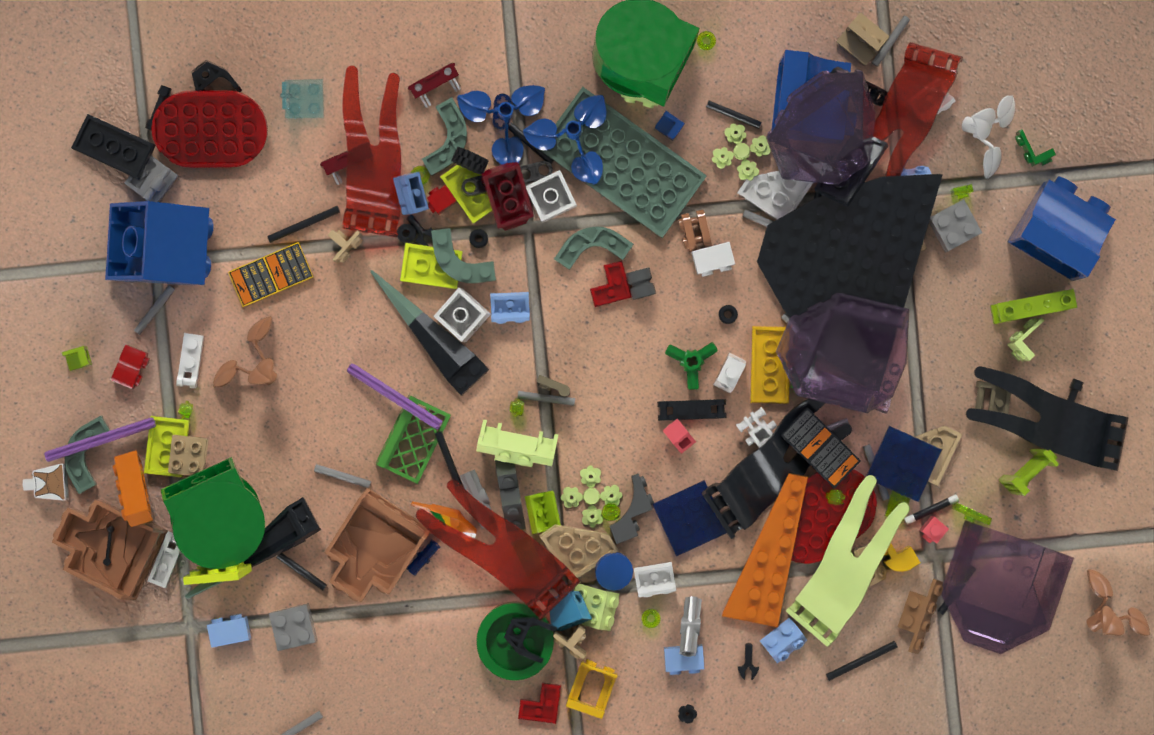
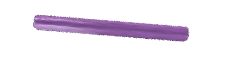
[347,364,442,430]
[44,417,156,462]

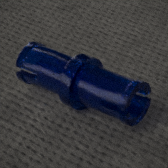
[407,539,441,576]

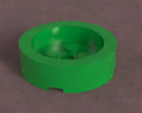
[477,601,554,680]

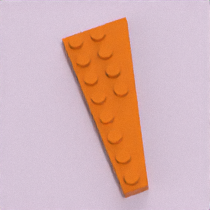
[722,473,808,627]

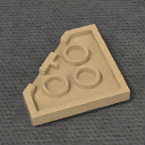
[885,426,962,486]
[539,524,619,583]

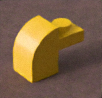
[883,543,921,572]

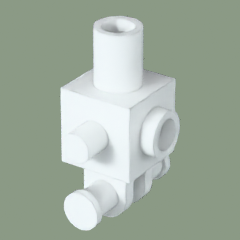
[736,407,777,448]

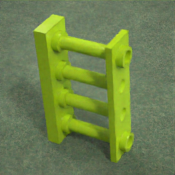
[990,289,1078,324]
[998,449,1059,496]

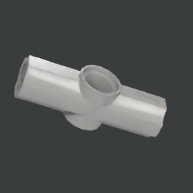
[460,469,497,529]
[679,596,702,657]

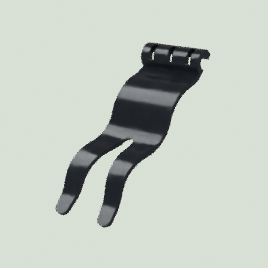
[966,366,1129,471]
[702,389,852,539]

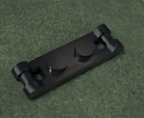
[657,399,727,421]

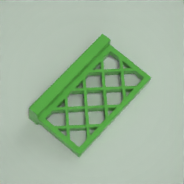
[376,395,451,484]

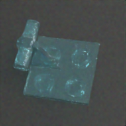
[280,79,324,118]

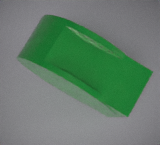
[592,0,700,107]
[161,457,265,569]

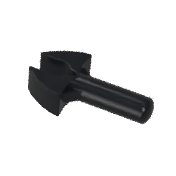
[406,214,433,246]
[737,643,759,680]

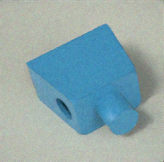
[548,583,592,631]

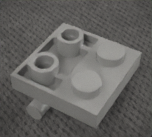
[124,156,179,202]

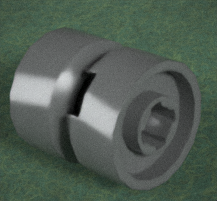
[626,268,656,300]

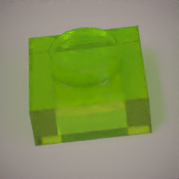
[950,184,974,199]

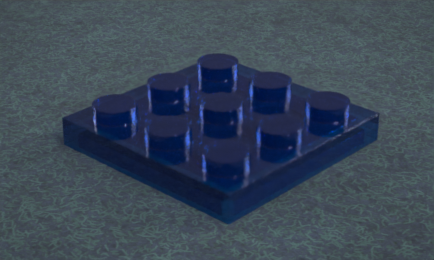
[866,426,942,502]
[653,480,727,556]

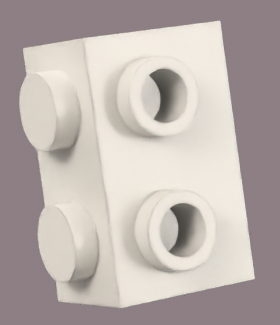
[691,242,735,277]

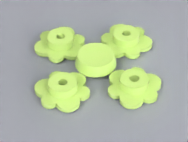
[712,123,771,181]
[561,465,622,527]

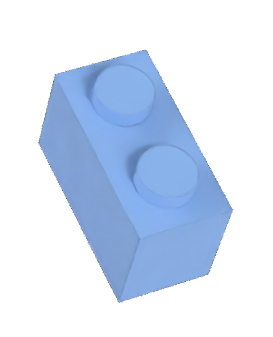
[207,614,252,648]
[664,644,704,675]

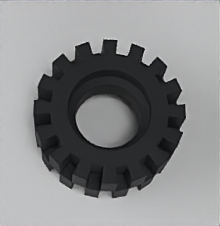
[451,147,489,175]

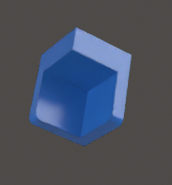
[655,111,685,141]

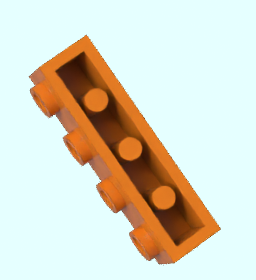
[113,450,153,527]

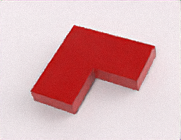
[590,260,632,307]
[518,682,561,724]

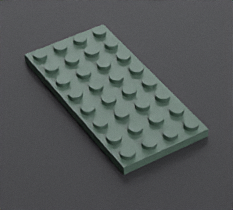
[540,87,707,238]

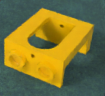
[566,659,618,719]

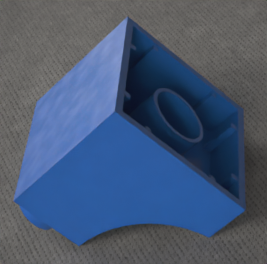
[771,50,860,144]
[1007,176,1116,281]
[105,201,214,285]

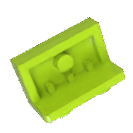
[524,491,561,534]

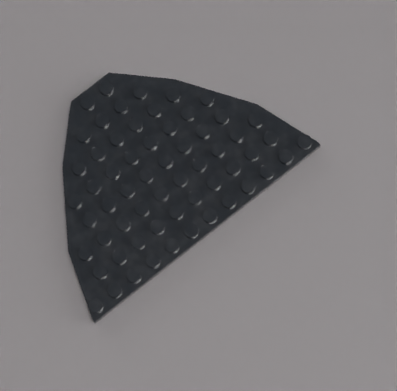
[757,174,943,395]

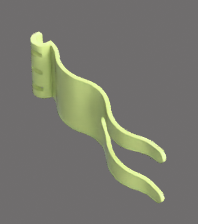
[786,475,910,647]

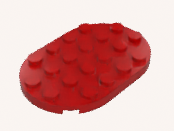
[152,90,268,168]
[769,469,877,564]

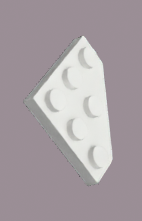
[737,167,817,220]

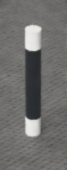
[904,494,959,525]

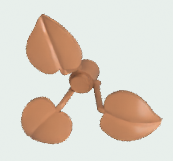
[213,316,277,388]
[1086,569,1151,636]

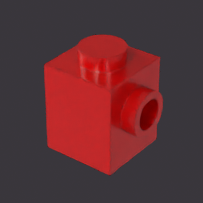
[427,185,457,215]

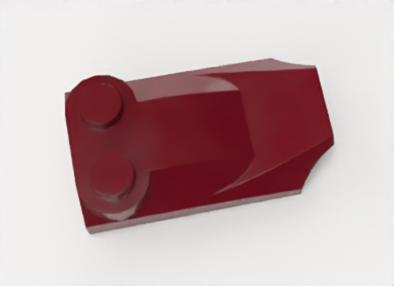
[481,162,534,231]

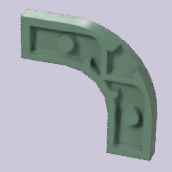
[422,97,467,176]
[554,227,634,270]
[431,228,496,284]
[64,416,111,494]

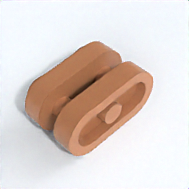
[678,210,712,252]

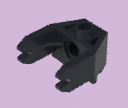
[191,60,242,92]
[504,616,557,663]

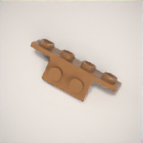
[898,579,943,654]

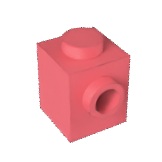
[663,419,696,454]
[919,516,949,544]

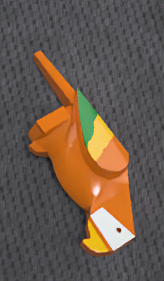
[411,501,477,543]

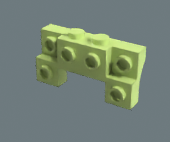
[476,420,559,467]

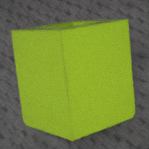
[62,346,92,371]

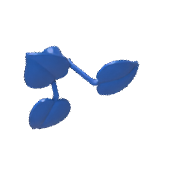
[457,85,545,165]
[523,95,607,185]

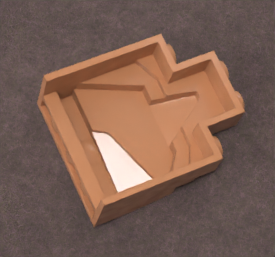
[324,488,432,602]
[52,500,168,600]

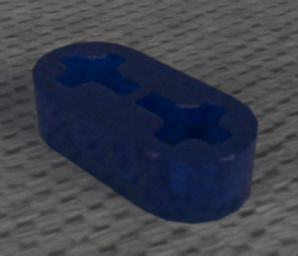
[492,93,512,131]

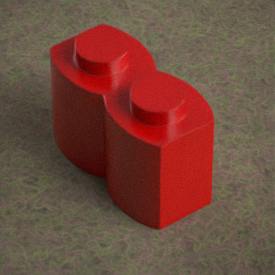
[111,345,150,389]

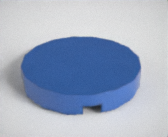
[595,553,633,591]

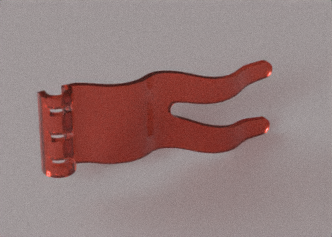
[865,42,963,176]
[342,66,401,238]
[416,480,581,620]

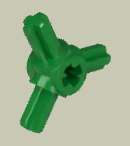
[665,342,718,390]

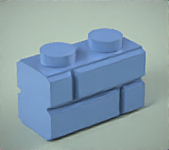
[393,172,429,215]

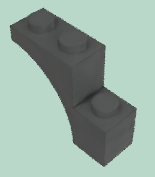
[495,460,526,532]
[609,473,654,544]

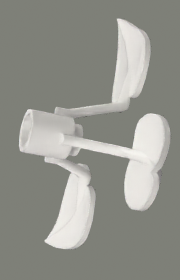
[962,95,1015,179]

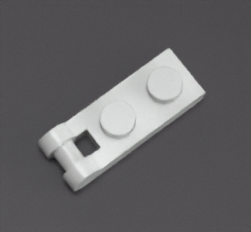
[176,333,204,389]
[148,531,181,588]

